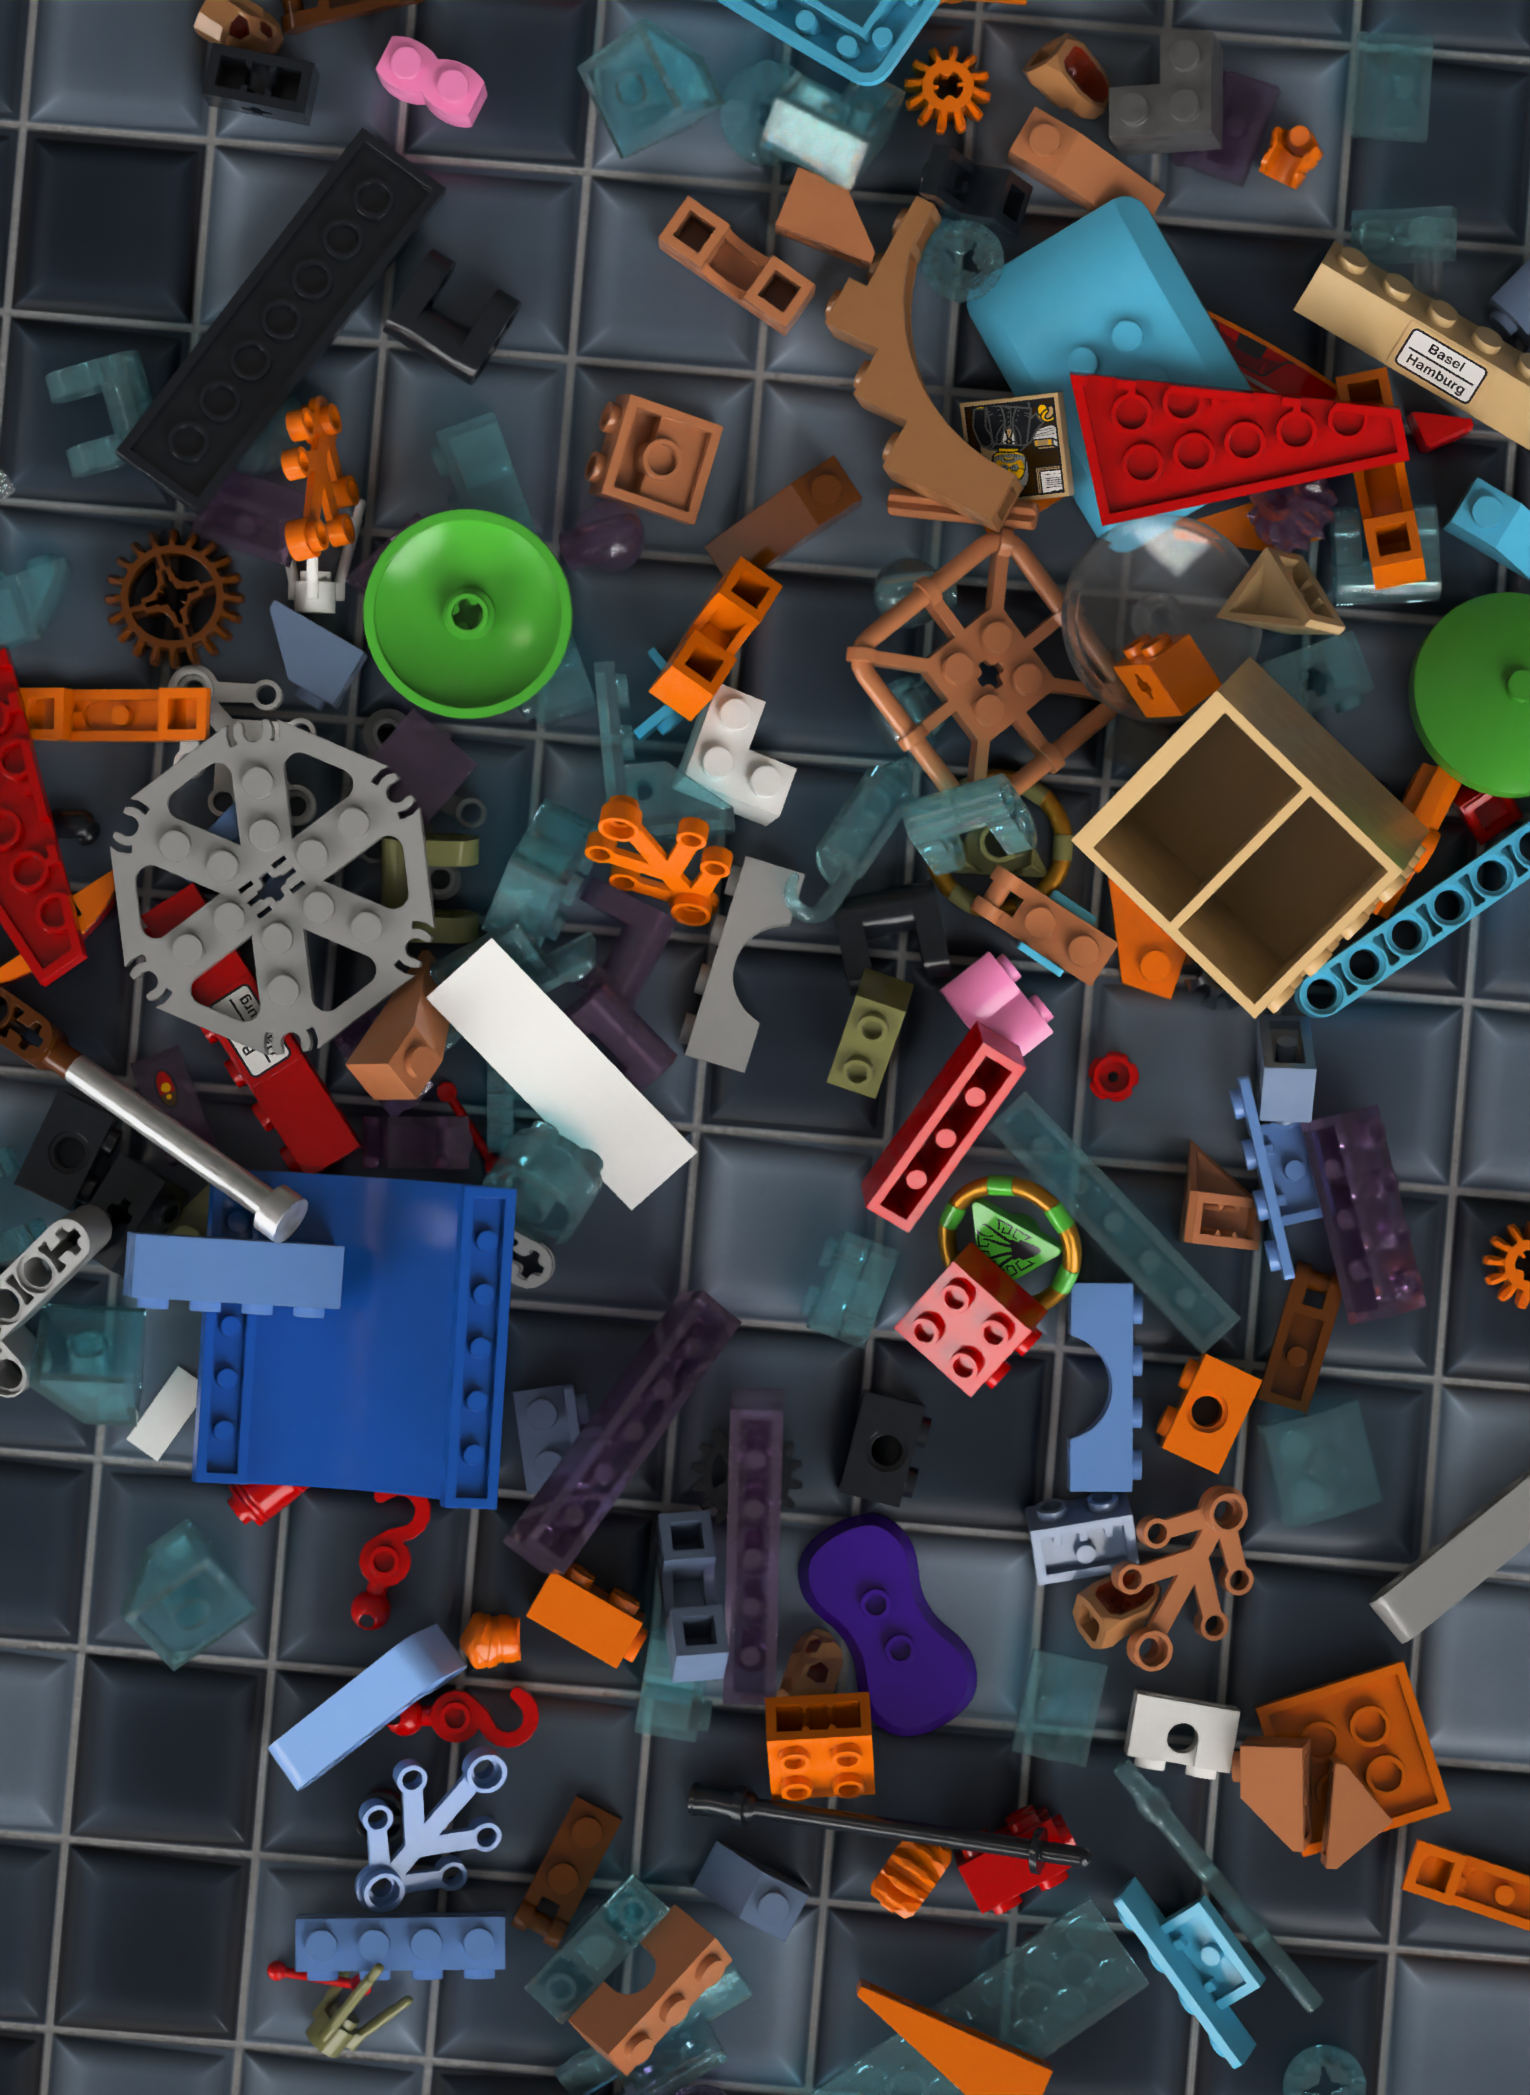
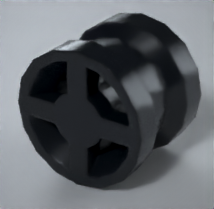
[354,1788,403,1844]

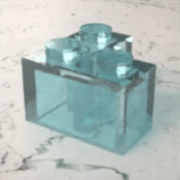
[759,71,906,191]
[481,797,599,956]

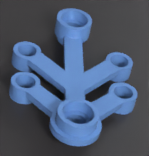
[354,1747,507,1912]

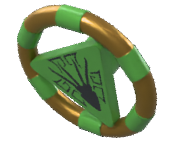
[938,1175,1082,1310]

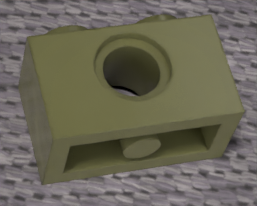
[827,968,914,1099]

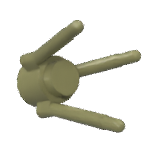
[305,1963,413,2058]

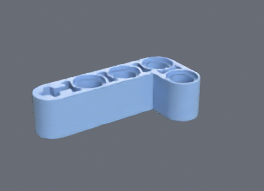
[268,1624,468,1791]

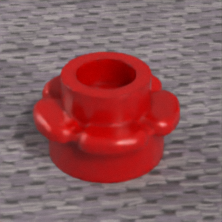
[1088,1051,1139,1102]

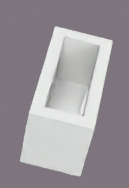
[1124,1689,1240,1780]

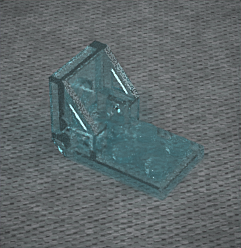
[594,661,736,842]

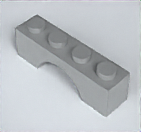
[678,856,805,1074]

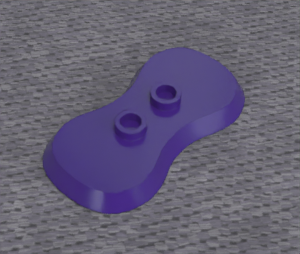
[798,1514,977,1737]

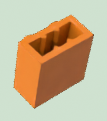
[526,1560,648,1669]
[765,1692,875,1802]

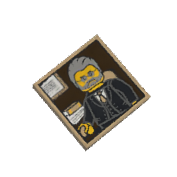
[960,391,1075,501]

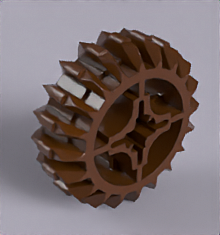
[104,529,246,670]

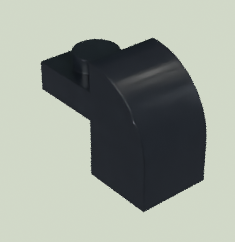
[918,144,1033,236]

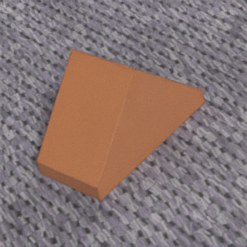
[1320,1758,1393,1869]

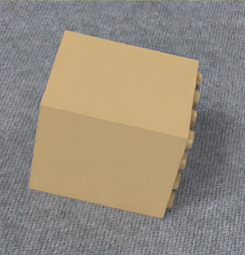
[1071,657,1429,1019]

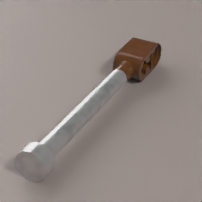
[0,987,308,1243]

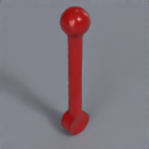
[437,1082,505,1176]
[267,1960,372,1996]

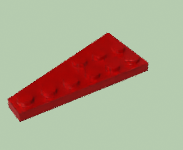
[1070,371,1410,526]
[0,647,88,987]

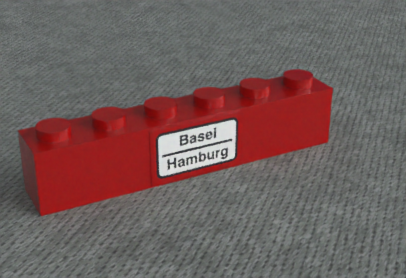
[141,883,364,1174]

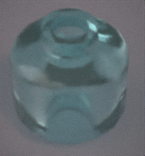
[869,676,946,757]

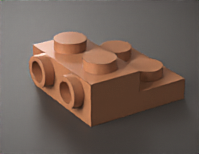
[584,394,724,525]

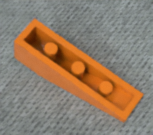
[856,1978,1053,2095]

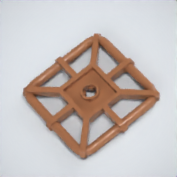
[846,527,1130,824]

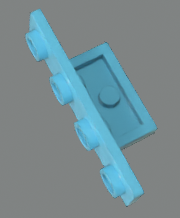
[1113,1876,1266,2069]

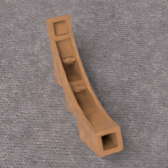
[825,196,1023,533]

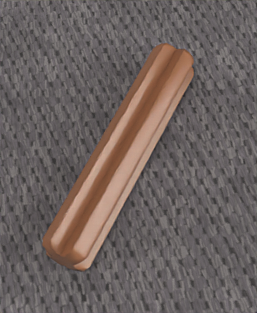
[887,488,1039,530]

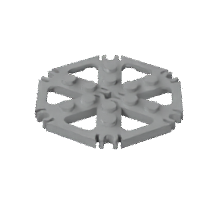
[110,719,436,1055]

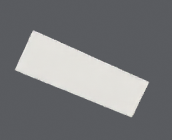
[426,938,697,1211]

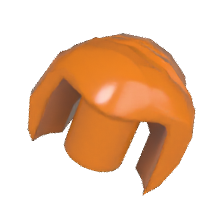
[1258,125,1324,190]
[459,1612,521,1669]

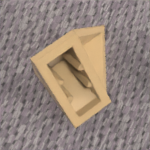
[1216,547,1346,635]

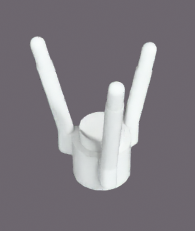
[278,499,366,614]

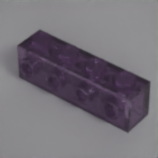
[1300,1104,1427,1325]

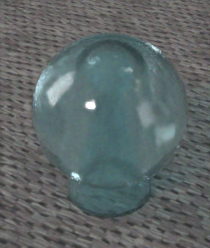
[873,557,957,629]

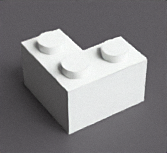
[671,684,797,826]

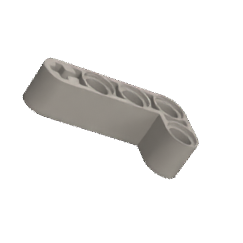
[0,1204,112,1398]

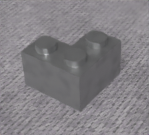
[1109,30,1223,156]

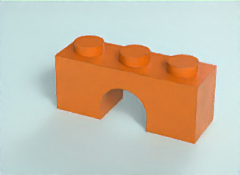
[648,556,783,722]

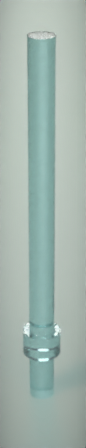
[1113,1758,1324,2013]

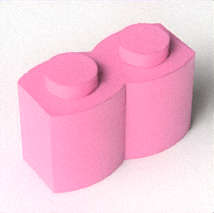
[376,36,488,128]
[939,951,1054,1056]

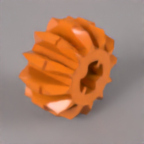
[903,46,991,136]
[1482,1221,1530,1309]
[870,1841,952,1919]

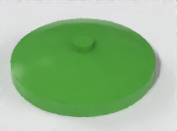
[363,509,573,719]
[1408,592,1530,798]

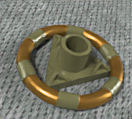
[923,769,1074,918]

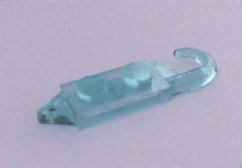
[784,755,916,924]

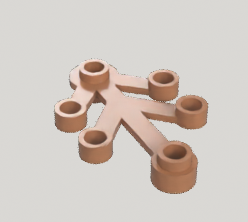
[1111,1484,1254,1672]

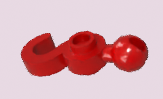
[350,1492,432,1631]
[387,1685,540,1748]

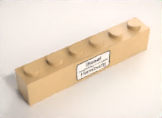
[1293,241,1530,450]

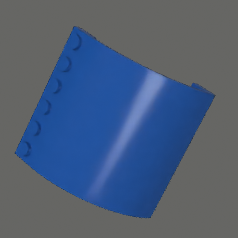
[191,1169,517,1510]

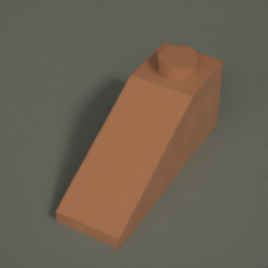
[1006,106,1165,216]
[345,950,450,1100]

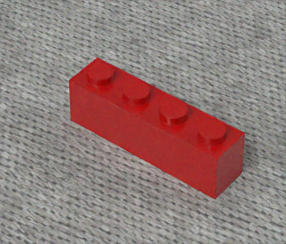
[861,1021,1027,1233]

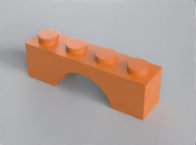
[1335,367,1427,590]

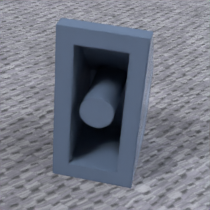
[269,600,368,711]
[1256,1014,1317,1125]
[693,1840,809,1942]

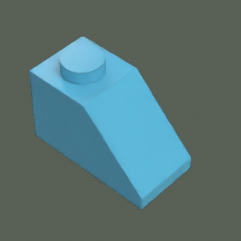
[1443,477,1530,581]

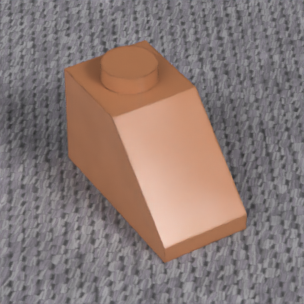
[775,165,875,270]
[1232,1736,1312,1852]

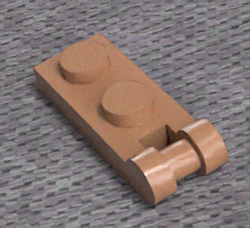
[969,864,1119,987]

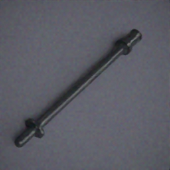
[688,1782,1092,1875]

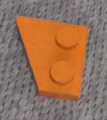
[1107,876,1187,1000]

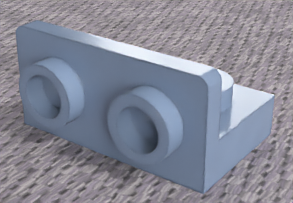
[513,1383,597,1495]
[1025,1492,1140,1586]

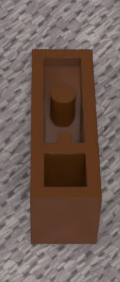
[704,455,862,576]

